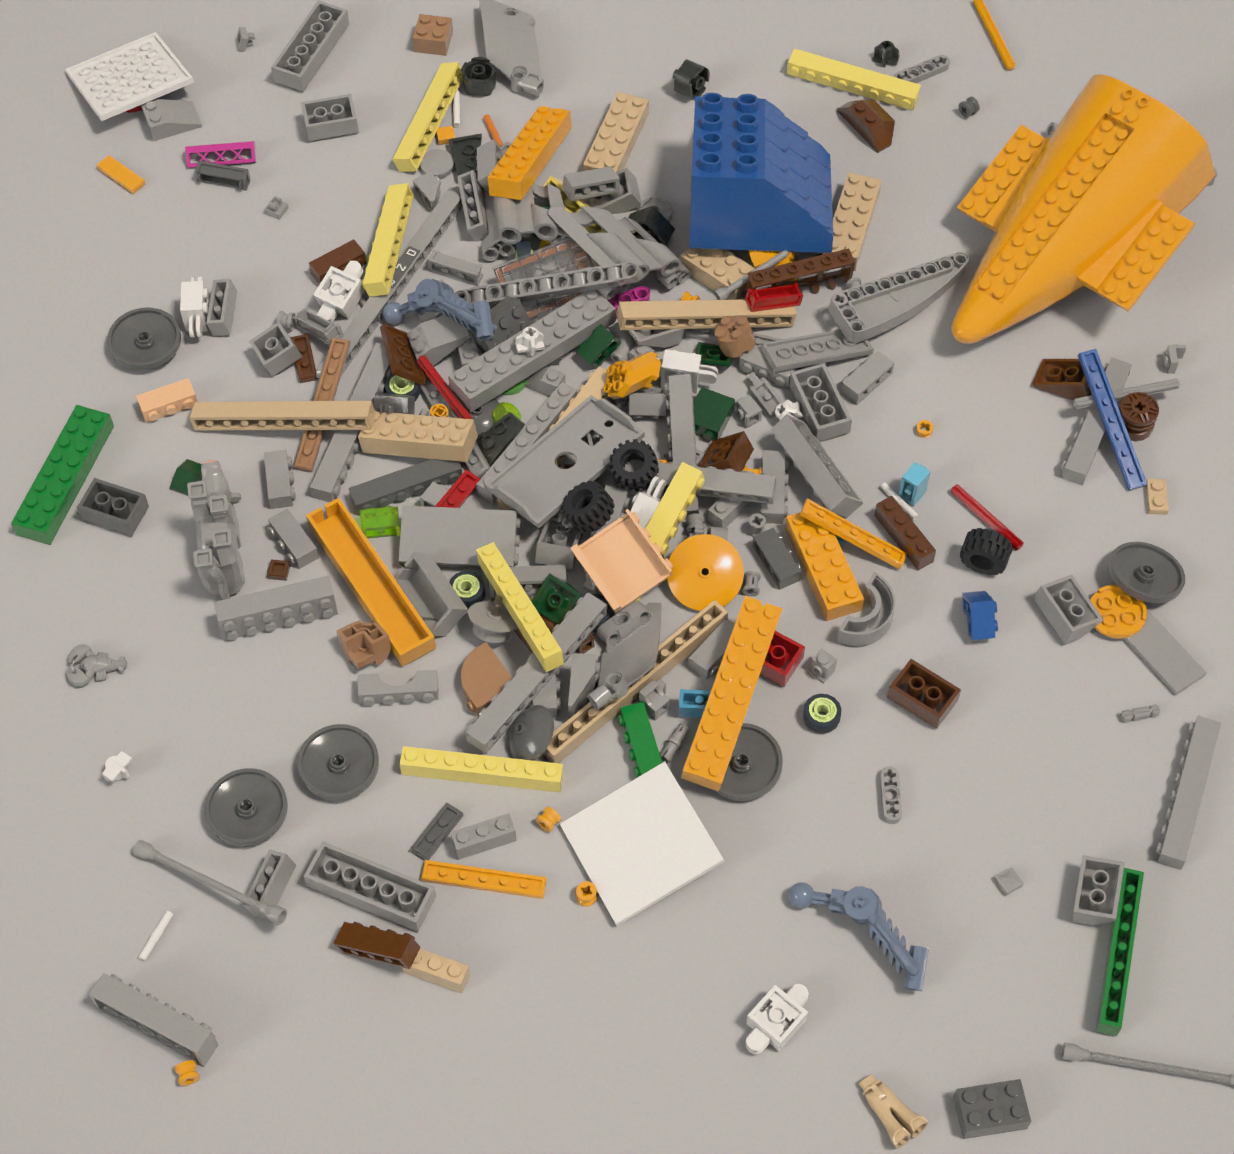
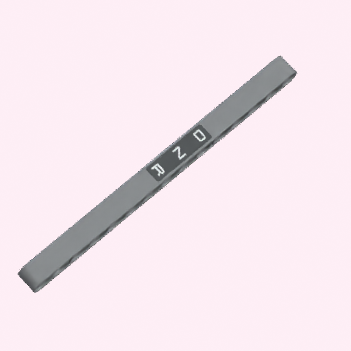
[316,189,463,379]

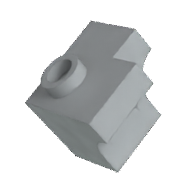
[639,678,670,721]

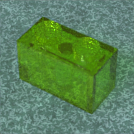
[360,506,401,539]

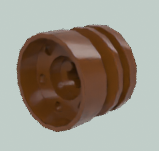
[1119,392,1159,442]

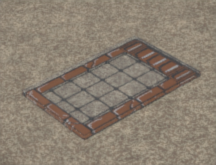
[492,237,599,320]

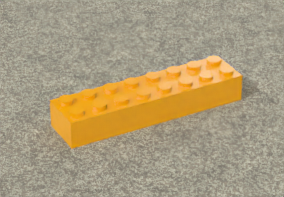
[487,106,572,200]

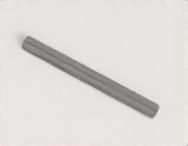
[1073,379,1180,409]

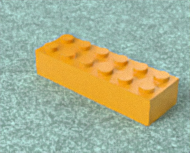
[785,512,864,621]

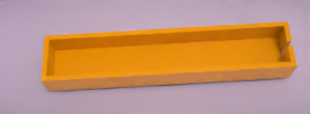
[306,498,436,667]
[681,595,783,792]

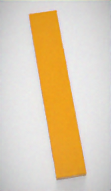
[799,499,907,570]
[421,860,547,899]

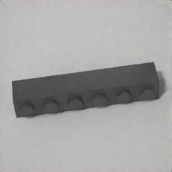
[348,459,462,515]

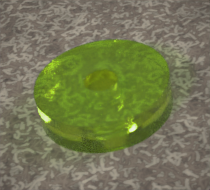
[492,402,521,423]

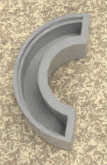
[837,572,895,646]

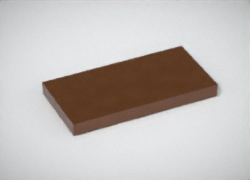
[380,324,426,386]

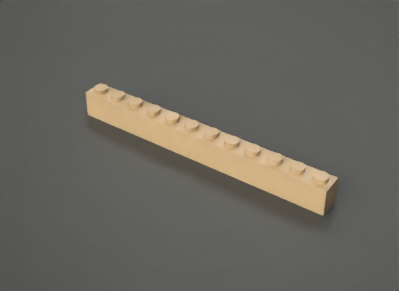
[543,600,728,763]

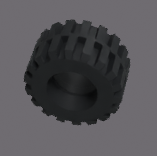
[609,439,659,492]
[562,481,615,533]
[959,528,1013,575]

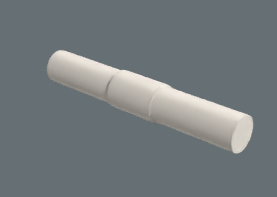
[453,90,460,127]
[880,483,918,520]
[138,911,173,962]

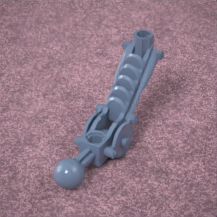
[382,279,497,341]
[788,882,929,991]

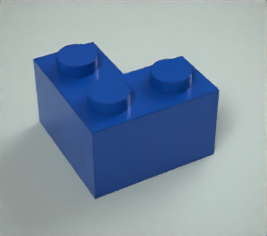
[962,591,998,640]

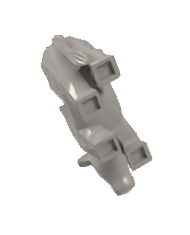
[187,460,245,600]

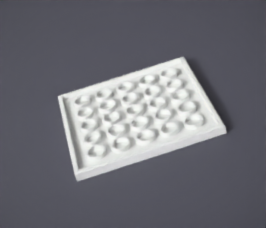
[65,32,194,121]
[560,762,725,926]

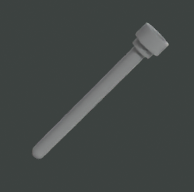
[714,250,789,300]

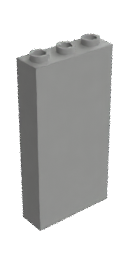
[398,506,521,569]

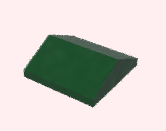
[695,342,732,366]
[170,459,202,496]
[532,573,582,625]

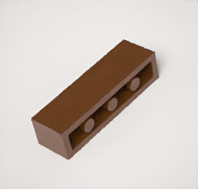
[874,496,936,571]
[333,922,420,969]

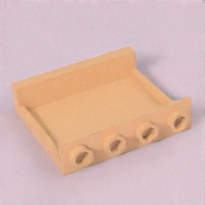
[570,509,673,614]

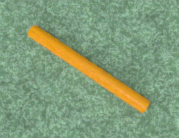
[973,0,1016,70]

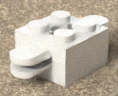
[313,261,365,322]
[180,276,210,337]
[657,349,718,394]
[630,476,667,529]
[745,984,809,1055]

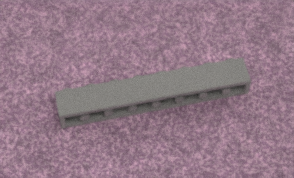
[1060,357,1132,486]
[665,374,700,517]
[477,382,577,505]
[624,459,777,504]
[1155,716,1221,870]

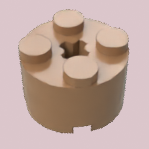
[715,316,755,358]

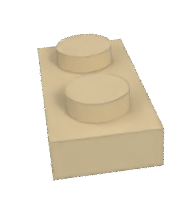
[1146,479,1169,515]

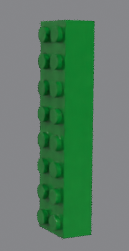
[11,405,114,545]

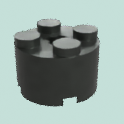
[462,57,496,96]
[673,59,710,99]

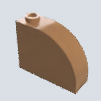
[461,642,513,716]

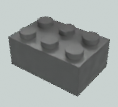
[469,296,533,354]
[77,478,149,536]
[953,1079,1031,1139]

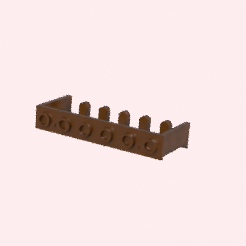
[744,248,855,298]

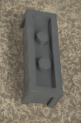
[195,161,251,191]

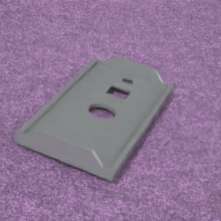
[485,395,645,528]

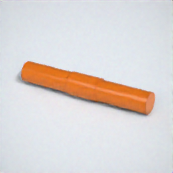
[483,114,503,147]

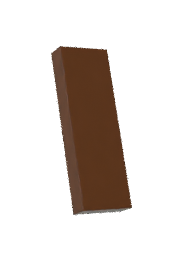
[291,334,318,383]

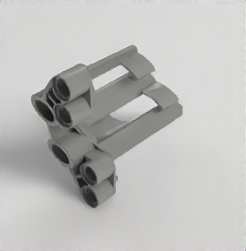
[481,183,572,261]
[548,206,691,300]

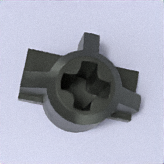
[873,41,900,67]

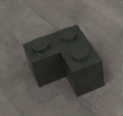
[628,205,675,245]

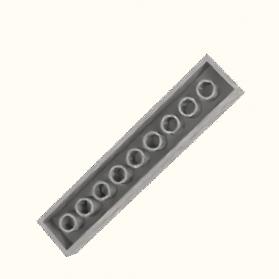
[448,290,616,412]

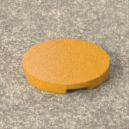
[1090,585,1147,639]

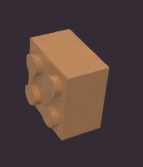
[413,14,453,56]

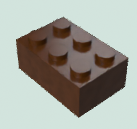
[887,659,961,729]

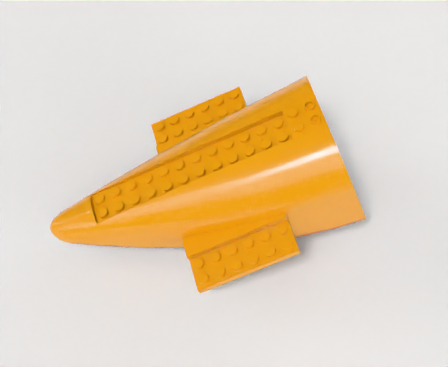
[951,74,1216,344]

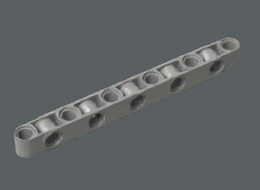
[455,262,643,307]

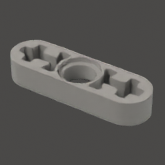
[880,767,902,824]

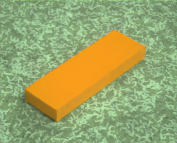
[97,155,145,194]

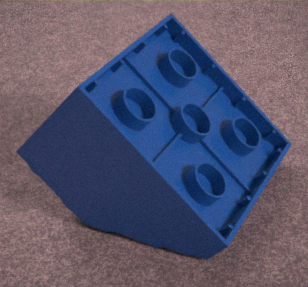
[689,92,833,253]

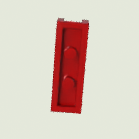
[745,283,804,312]
[435,469,480,508]

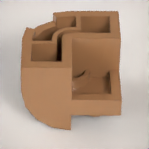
[336,620,391,669]

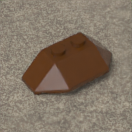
[837,100,895,153]

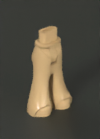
[859,1074,928,1149]

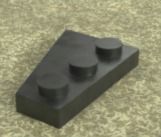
[449,133,482,176]
[476,412,525,467]

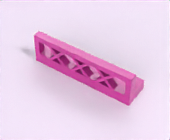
[185,141,256,167]

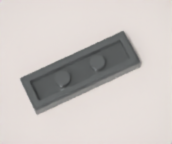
[411,802,464,860]

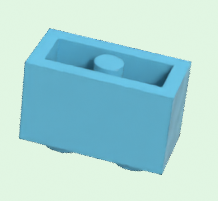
[898,462,930,507]

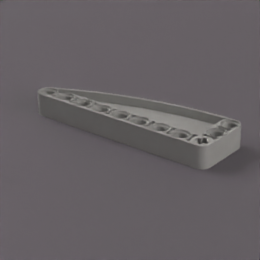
[829,252,969,343]

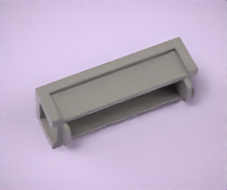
[428,250,483,286]
[293,307,344,345]

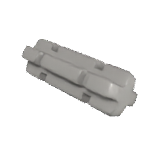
[1120,704,1160,722]

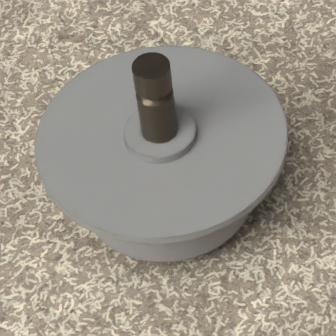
[468,596,518,643]

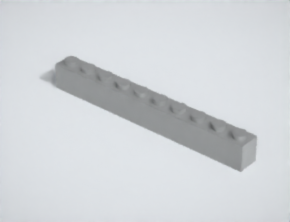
[310,343,392,502]
[466,593,607,754]

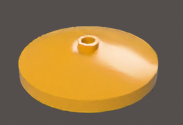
[667,534,744,611]

